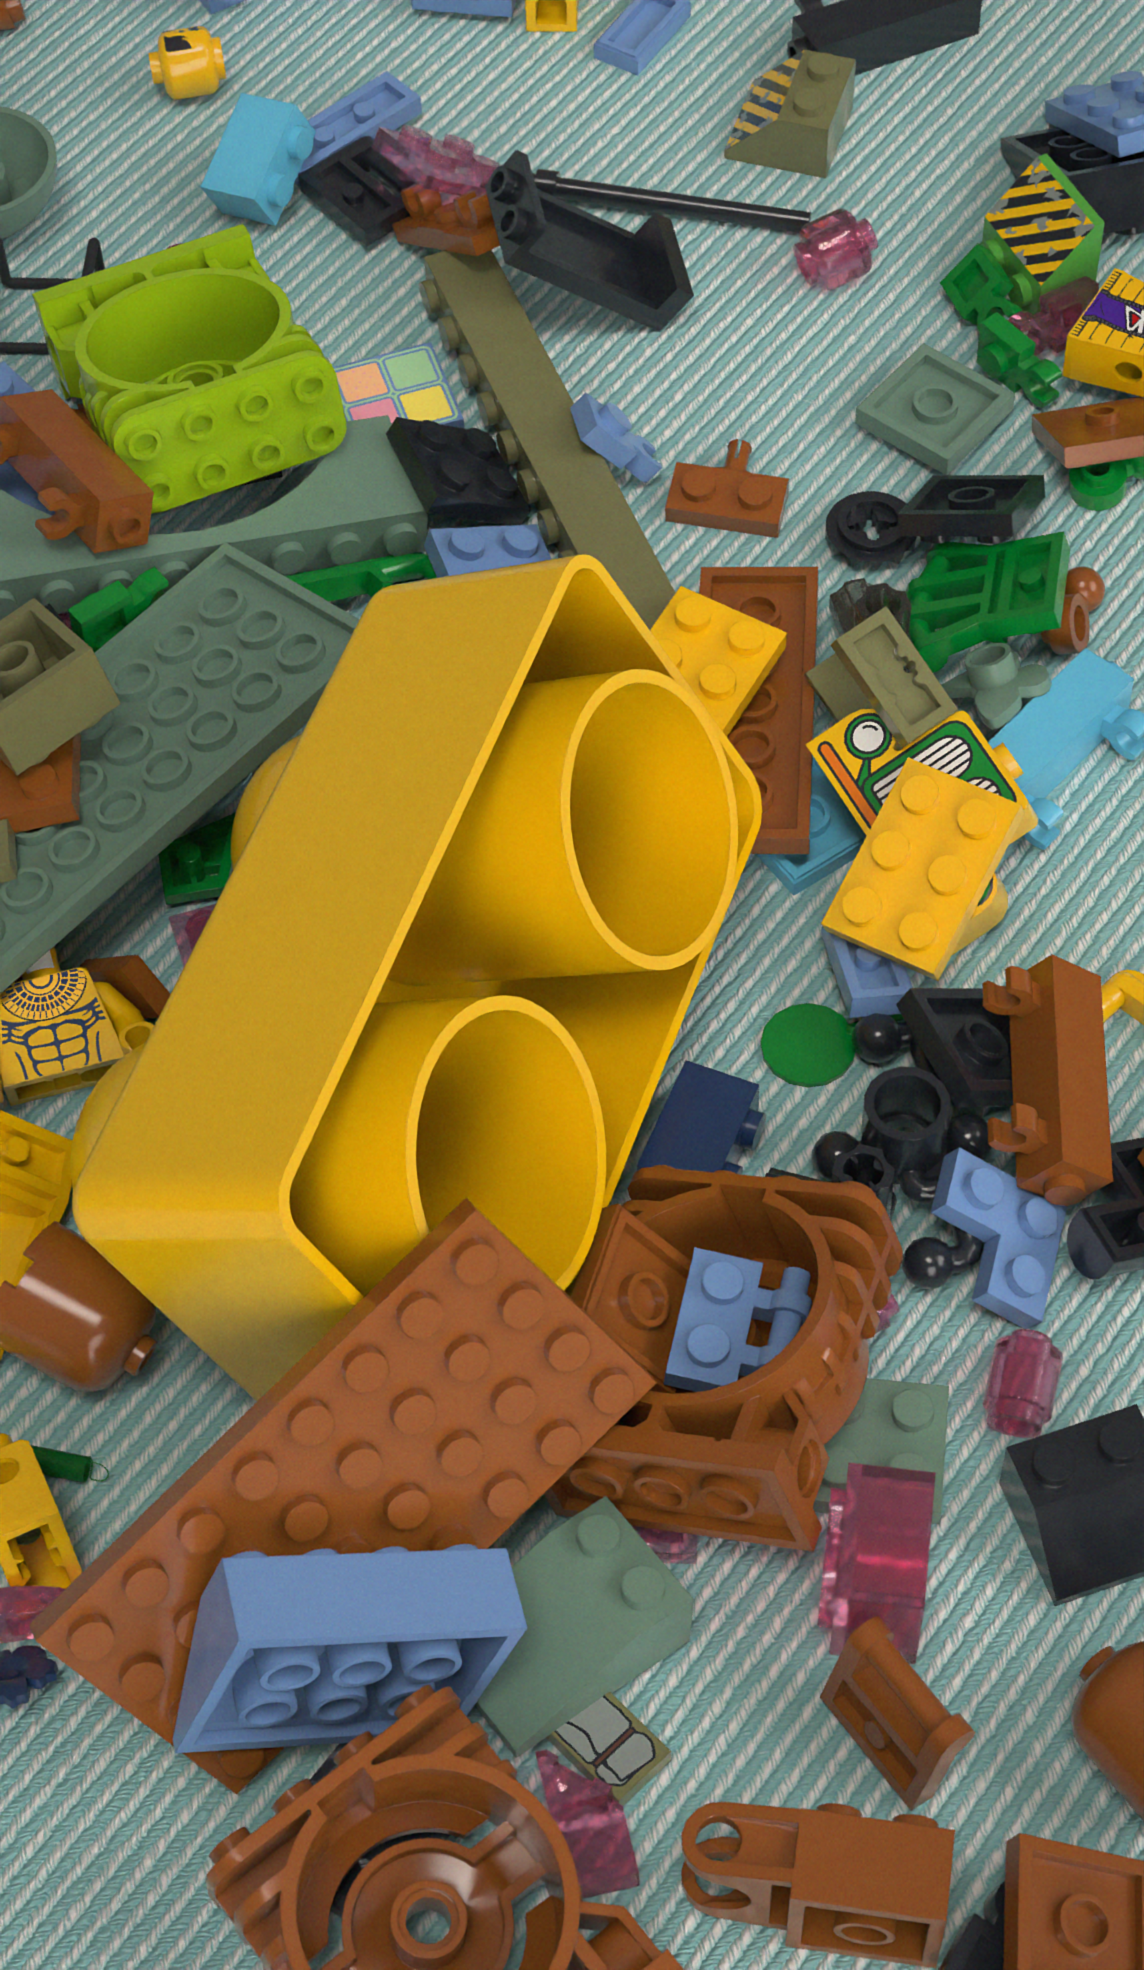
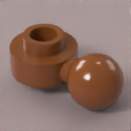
[1041,566,1105,655]

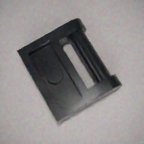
[299,136,441,247]

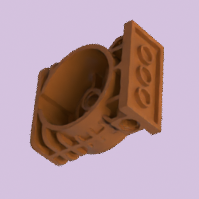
[544,1165,904,1552]
[205,1684,684,1970]

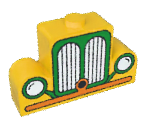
[805,709,1038,956]

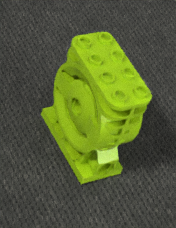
[32,224,346,514]

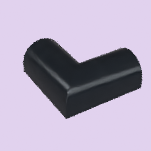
[1067,1137,1144,1279]

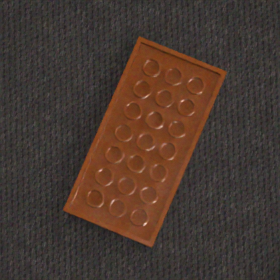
[29,1198,657,1795]

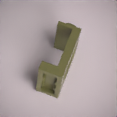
[804,606,958,749]

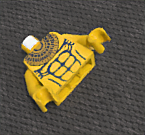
[0,947,154,1106]

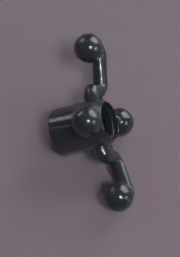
[811,1013,992,1290]

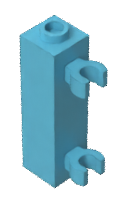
[988,648,1144,850]

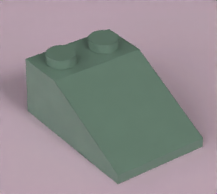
[474,1496,694,1758]

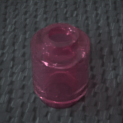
[983,1329,1063,1438]

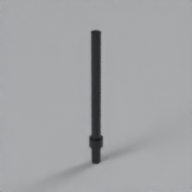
[532,168,812,234]

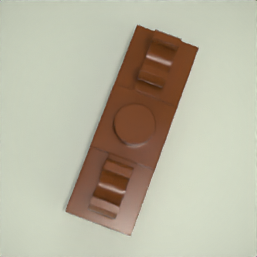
[392,183,500,256]

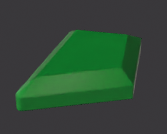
[158,812,236,905]

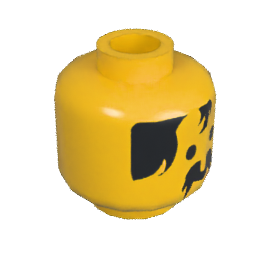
[148,26,227,100]

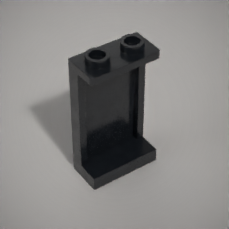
[485,150,694,332]

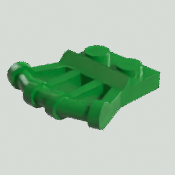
[900,531,1070,673]

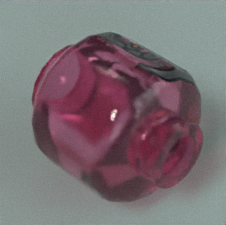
[793,208,878,291]

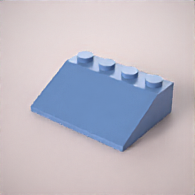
[173,1544,527,1753]

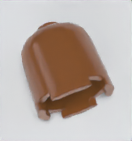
[0,1221,158,1392]
[1071,1641,1144,1821]

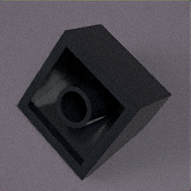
[999,1404,1144,1607]

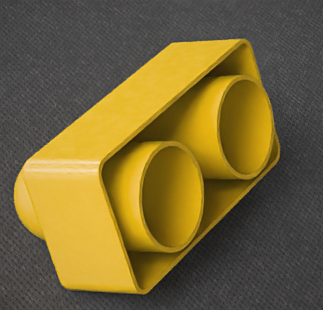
[70,554,762,1402]

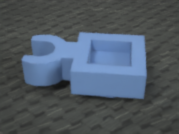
[570,392,662,483]

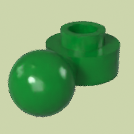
[1069,456,1144,511]

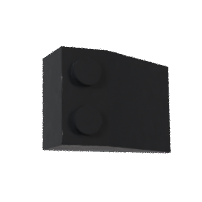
[1000,127,1144,235]

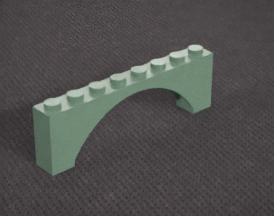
[0,415,429,620]

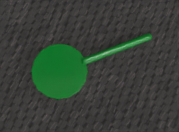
[760,1003,904,1088]

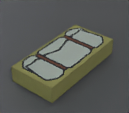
[546,1692,671,1810]

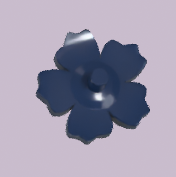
[0,1645,59,1709]

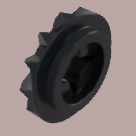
[825,491,917,570]

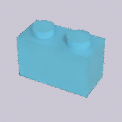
[201,93,316,226]

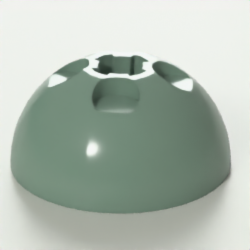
[0,106,57,239]

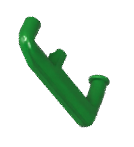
[285,553,437,602]

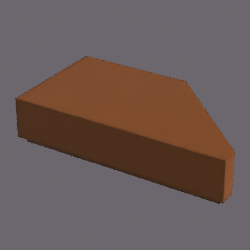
[79,955,170,1018]

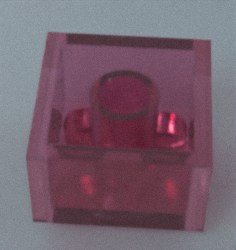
[817,1462,936,1664]

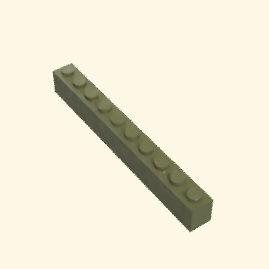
[419,250,676,630]

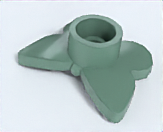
[941,643,1052,730]

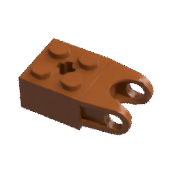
[681,1802,955,1969]

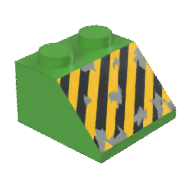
[980,153,1105,326]

